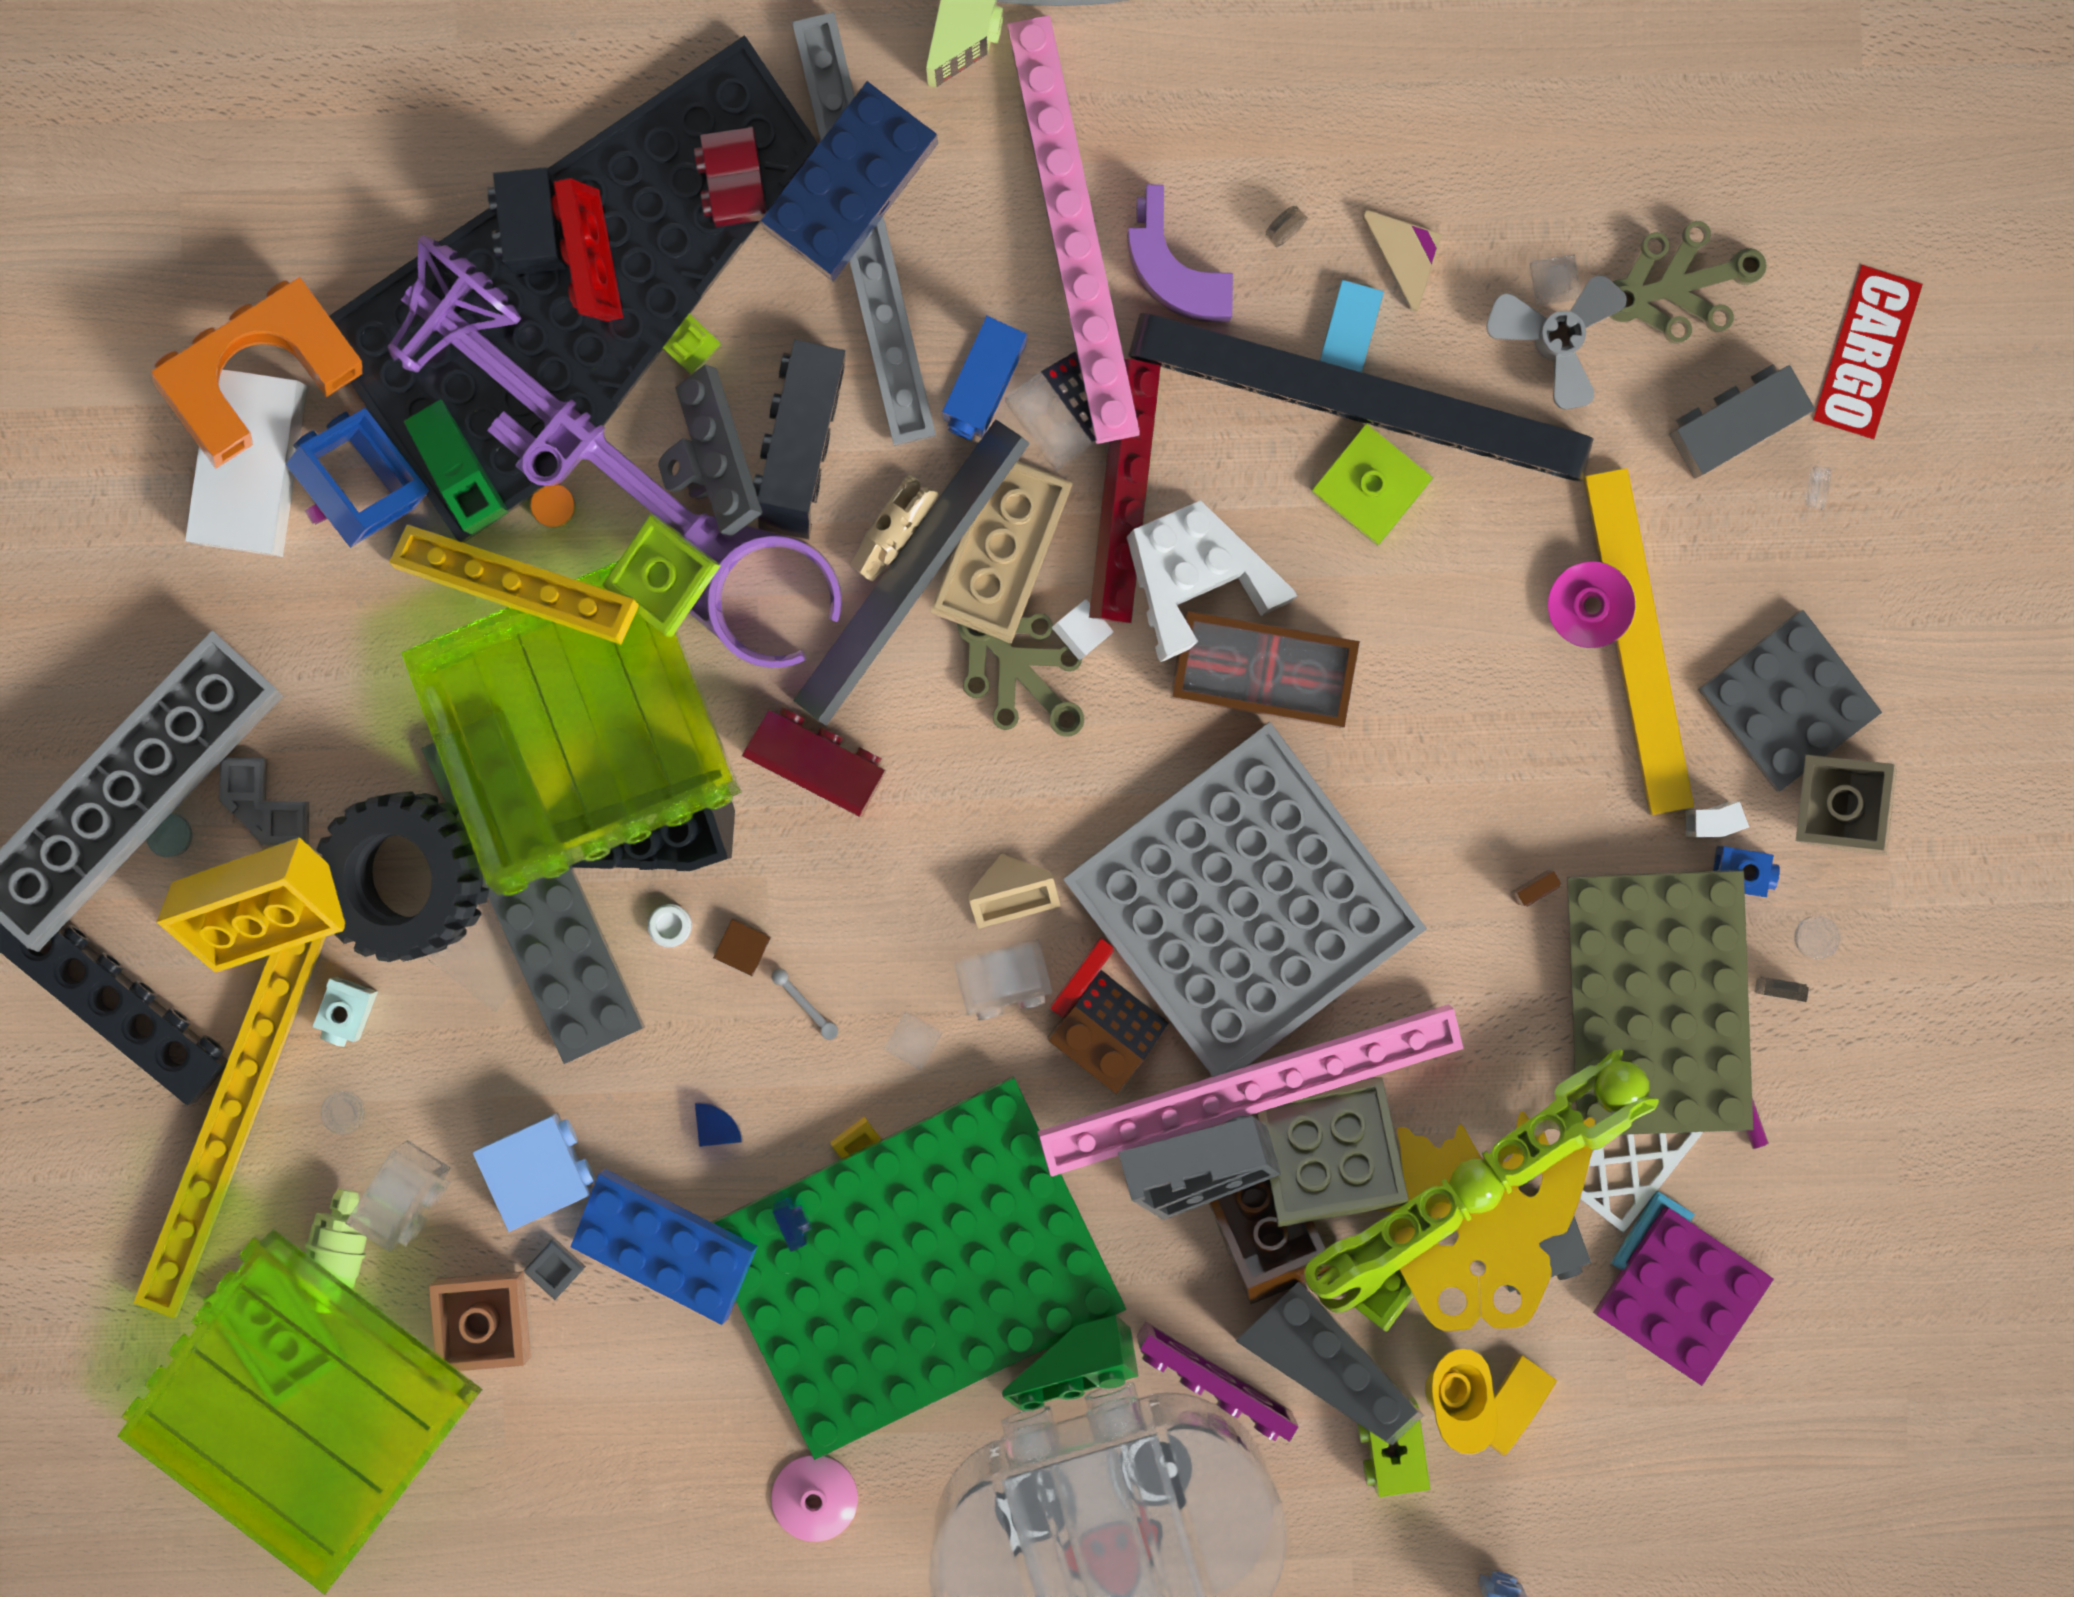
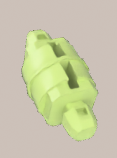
[302,1188,368,1312]

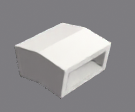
[1685,801,1749,837]

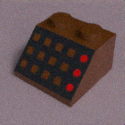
[1047,970,1169,1095]

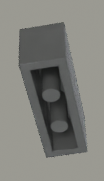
[1669,364,1816,479]

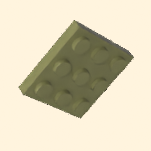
[1256,1077,1408,1227]

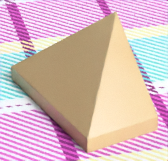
[968,853,1061,929]

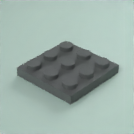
[1698,610,1882,791]

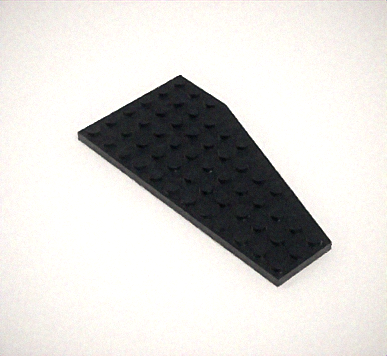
[329,35,818,543]

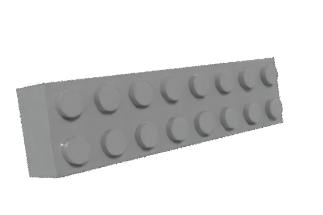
[0,630,283,951]

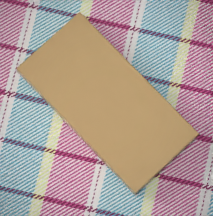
[930,461,1073,644]

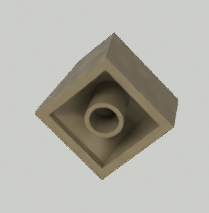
[1795,755,1897,855]

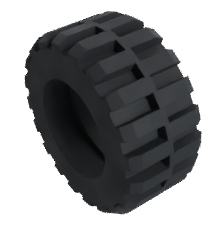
[316,791,491,962]

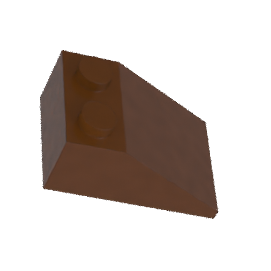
[1209,1179,1330,1304]

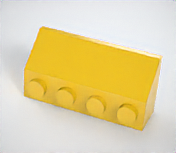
[156,838,345,973]

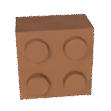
[429,1271,531,1373]

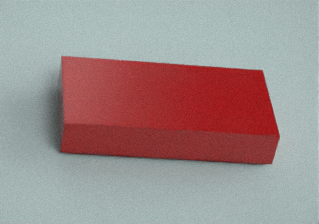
[1050,937,1114,1018]

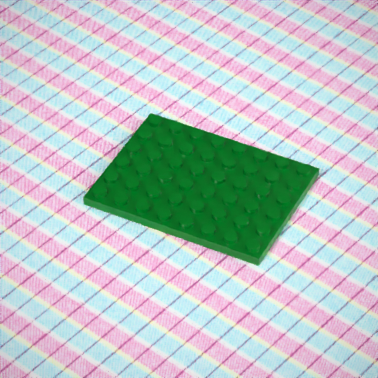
[711,1076,1126,1460]

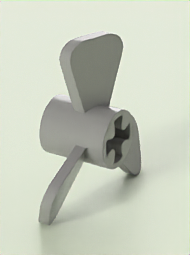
[1486,276,1627,410]

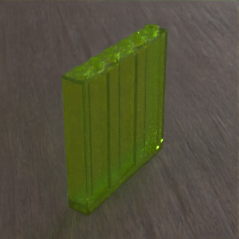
[401,561,742,896]
[117,1229,483,1595]

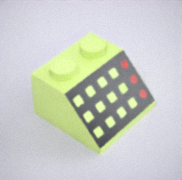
[926,0,1003,87]

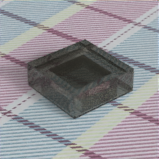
[1755,976,1809,1002]

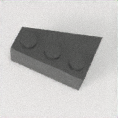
[1118,1116,1281,1220]

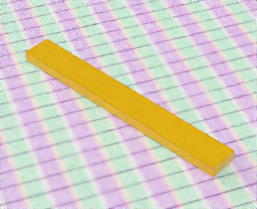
[1583,468,1695,815]

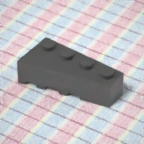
[1236,1282,1424,1445]

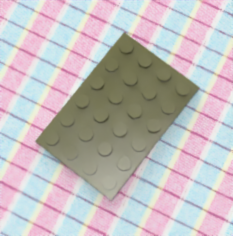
[1567,870,1753,1135]

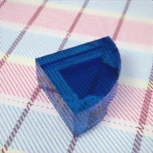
[695,1102,743,1147]

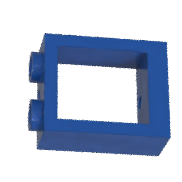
[942,316,1027,441]
[286,408,429,548]

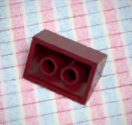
[742,707,887,817]

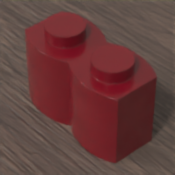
[694,127,767,227]

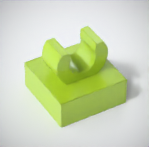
[663,314,722,375]

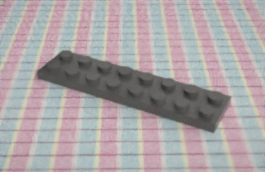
[421,712,645,1064]

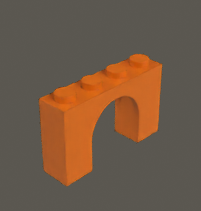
[151,277,362,469]

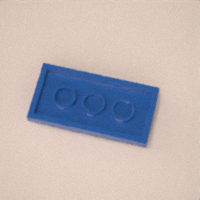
[570,1168,758,1325]

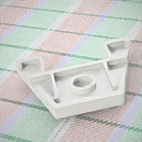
[1127,500,1297,662]

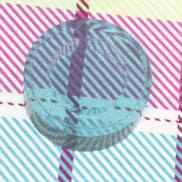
[146,814,193,857]

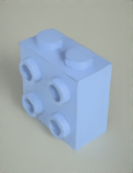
[473,1112,596,1232]

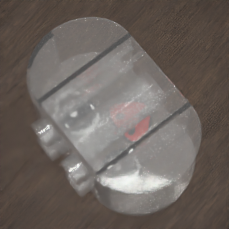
[929,1381,1286,1597]

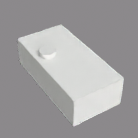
[185,370,308,557]

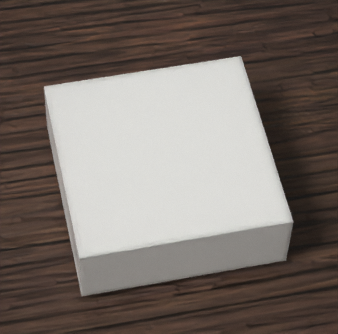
[1052,599,1114,661]

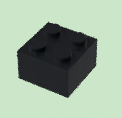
[487,167,567,275]

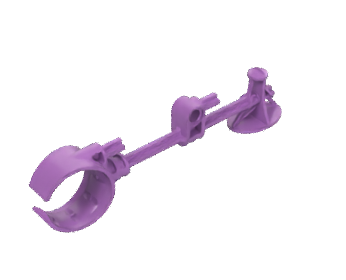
[387,235,842,668]

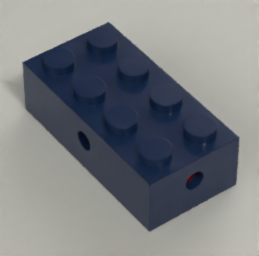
[760,81,938,282]

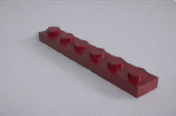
[1089,359,1161,624]

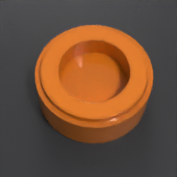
[531,484,576,528]

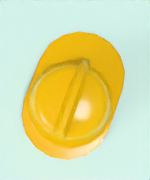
[1425,1348,1498,1455]

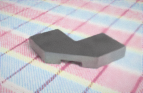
[219,758,309,845]

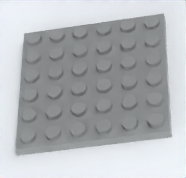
[1063,722,1427,1077]

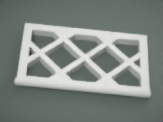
[1580,1132,1703,1233]

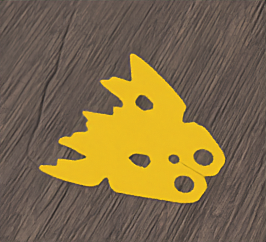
[1376,1111,1595,1331]

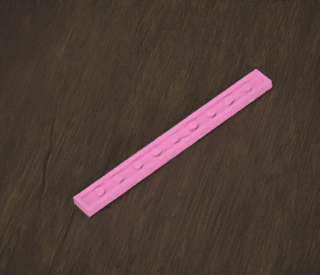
[1008,15,1140,444]
[1037,1004,1464,1176]

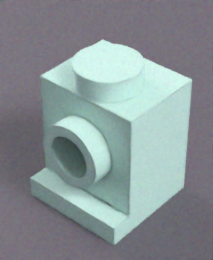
[313,976,378,1047]

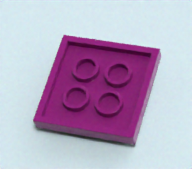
[1593,1206,1774,1386]

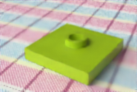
[1311,423,1433,546]
[602,514,721,637]

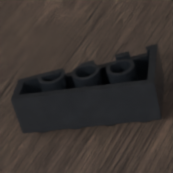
[753,339,846,540]

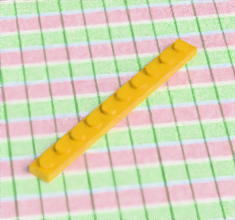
[133,937,326,1319]

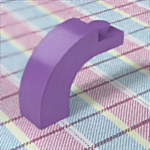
[1127,184,1233,322]

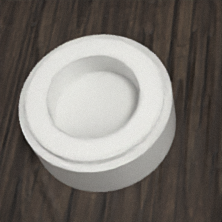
[648,904,692,947]

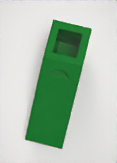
[404,399,509,534]
[1002,1315,1139,1411]

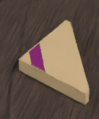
[1363,210,1442,312]

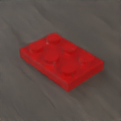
[552,178,623,322]

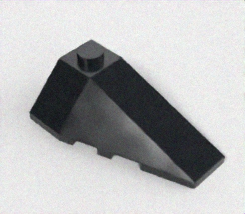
[554,770,735,871]

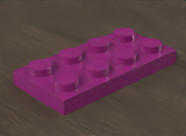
[1136,1321,1299,1442]

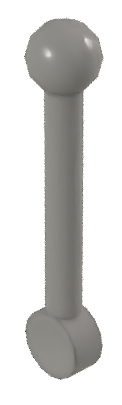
[771,968,838,1040]

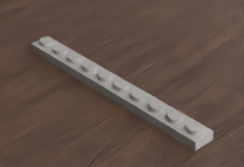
[792,12,936,446]

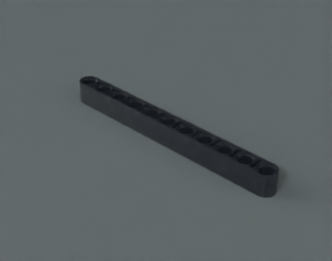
[1128,313,1594,481]

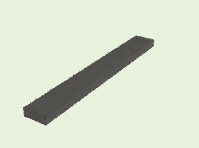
[793,419,1030,726]

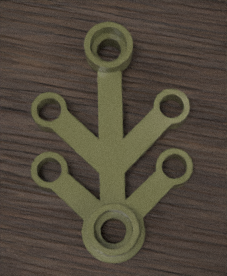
[1609,221,1767,344]
[957,613,1084,737]

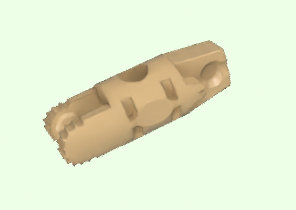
[850,474,939,582]

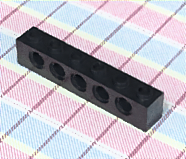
[0,923,228,1106]

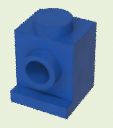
[1713,846,1780,897]

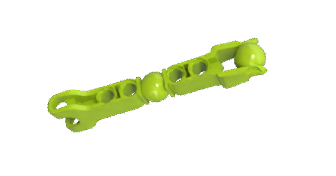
[1305,1049,1659,1313]

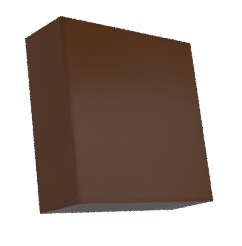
[1511,870,1562,907]
[713,919,772,976]

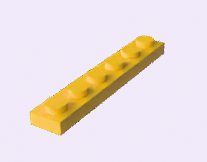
[389,524,639,644]

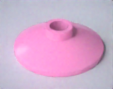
[771,1455,858,1542]

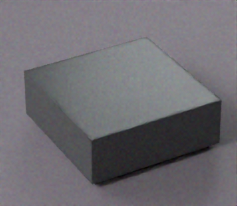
[523,1238,586,1300]

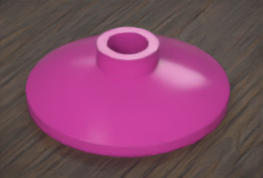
[1548,561,1635,648]

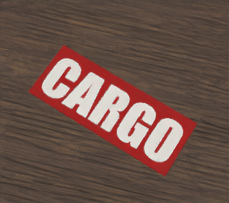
[1813,265,1923,440]

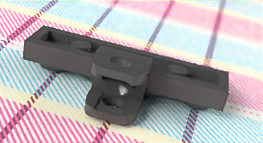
[658,364,762,536]

